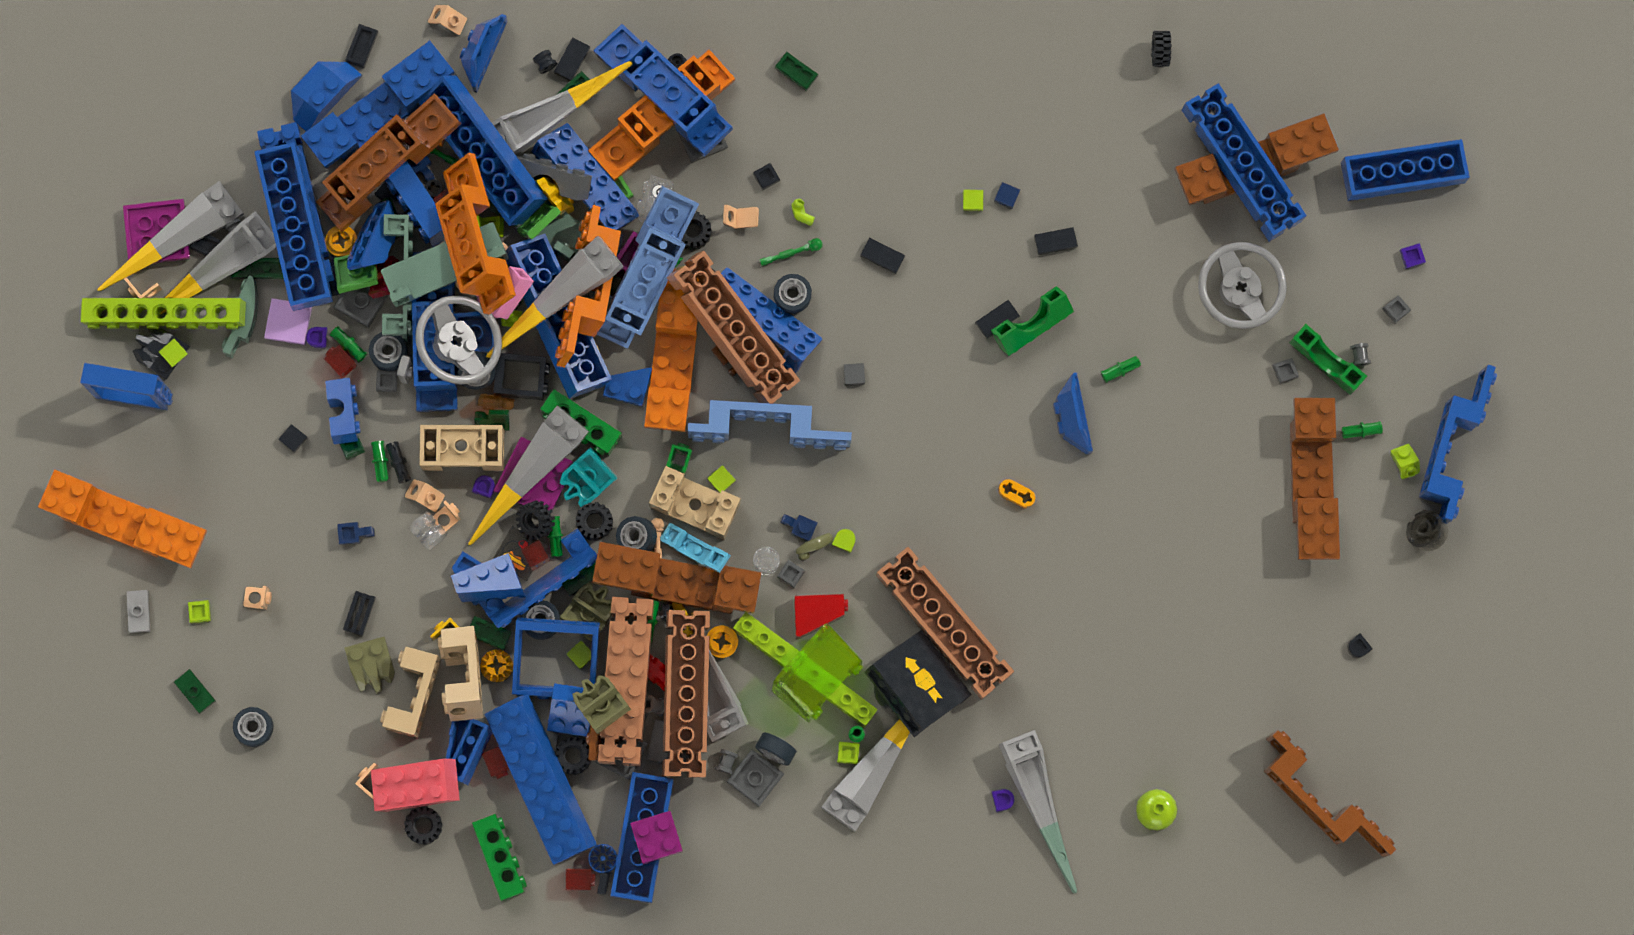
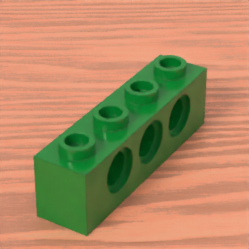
[540,389,622,456]
[472,814,527,901]

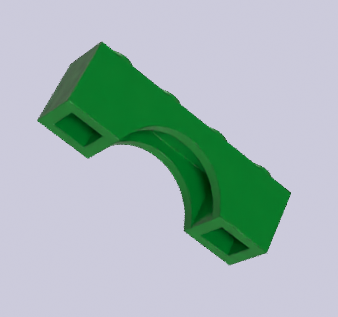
[991,286,1074,356]
[1289,324,1367,395]

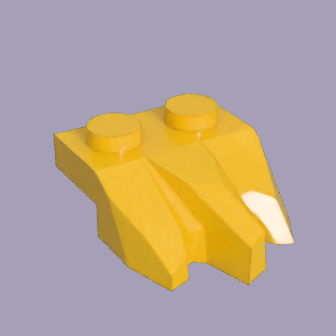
[535,175,574,215]

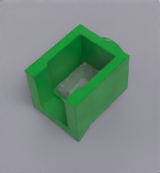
[666,443,692,476]

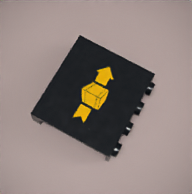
[864,630,972,738]

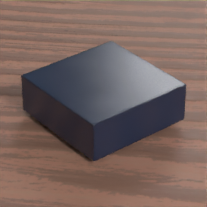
[994,182,1020,209]

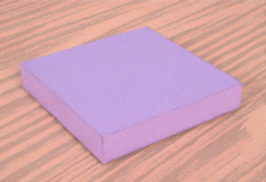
[264,298,312,345]

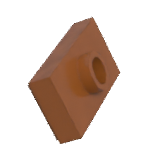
[586,725,602,760]

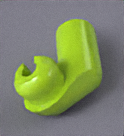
[791,199,815,226]

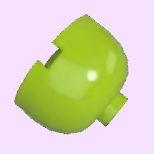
[1136,789,1178,830]

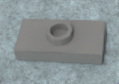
[397,356,413,384]
[127,590,150,633]

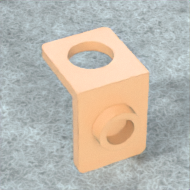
[428,5,467,35]
[723,205,759,229]
[124,277,162,298]
[405,479,445,512]
[430,500,461,534]
[243,586,272,610]
[355,763,378,799]

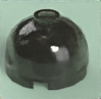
[1406,510,1448,551]

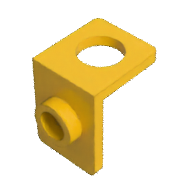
[430,618,459,641]

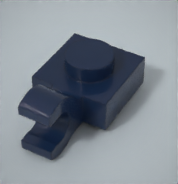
[407,156,435,181]
[780,514,818,541]
[337,522,375,545]

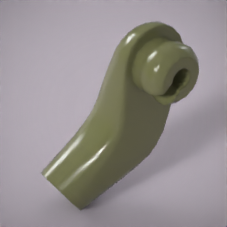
[796,533,833,560]

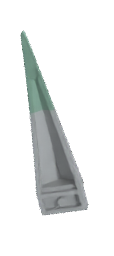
[999,730,1077,894]

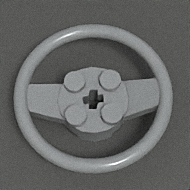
[1198,242,1287,329]
[415,296,502,384]

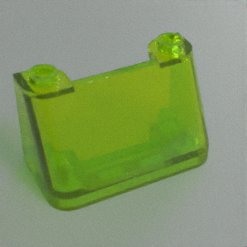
[771,623,863,723]

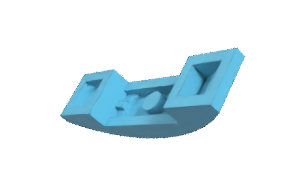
[660,523,731,573]

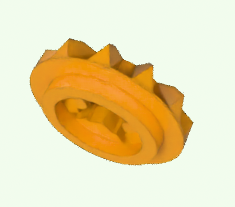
[325,226,357,257]
[707,625,738,658]
[480,649,513,682]

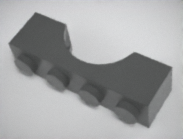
[517,153,592,201]

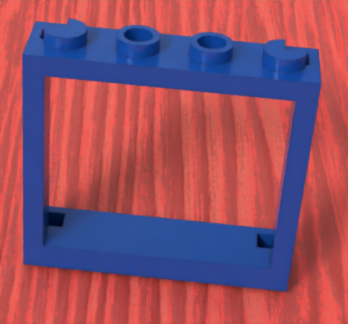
[80,363,173,410]
[512,617,600,699]

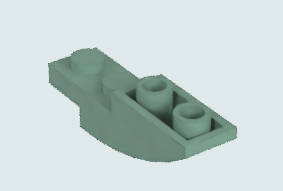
[222,275,258,358]

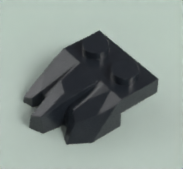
[133,328,190,380]

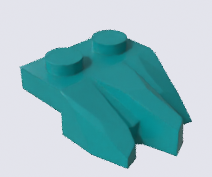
[560,447,618,507]

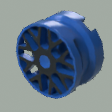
[588,844,617,873]

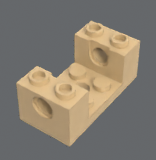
[420,425,504,471]
[649,466,741,540]
[438,626,483,722]
[380,647,441,739]

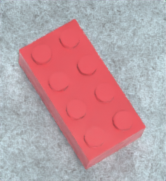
[371,759,460,812]

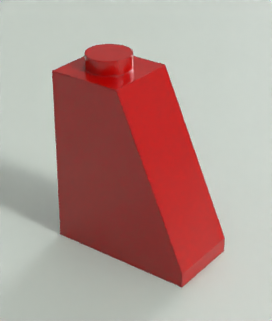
[794,594,848,639]

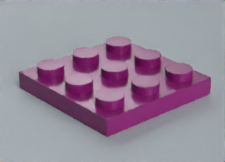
[123,199,190,263]
[494,437,573,511]

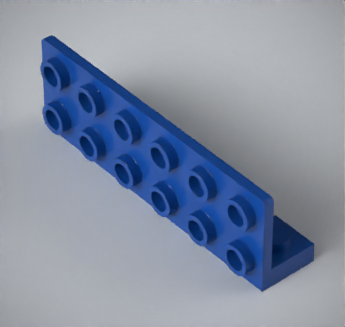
[531,123,640,230]
[721,268,822,374]
[478,529,597,628]

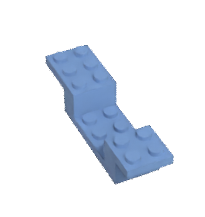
[597,186,699,349]
[688,400,852,450]

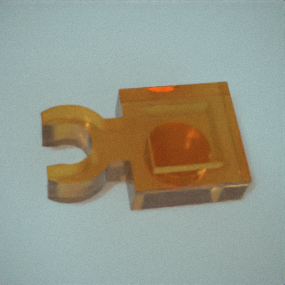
[478,394,515,410]

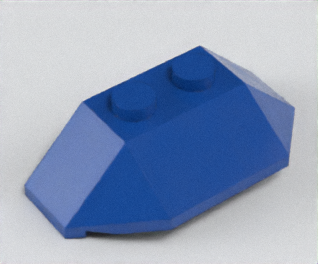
[460,14,508,93]
[291,61,362,131]
[347,200,396,270]
[1053,372,1093,455]

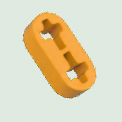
[999,479,1035,508]

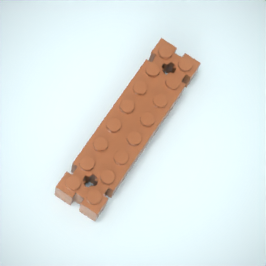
[666,251,800,404]
[876,547,1014,700]
[598,597,654,767]
[662,610,710,778]

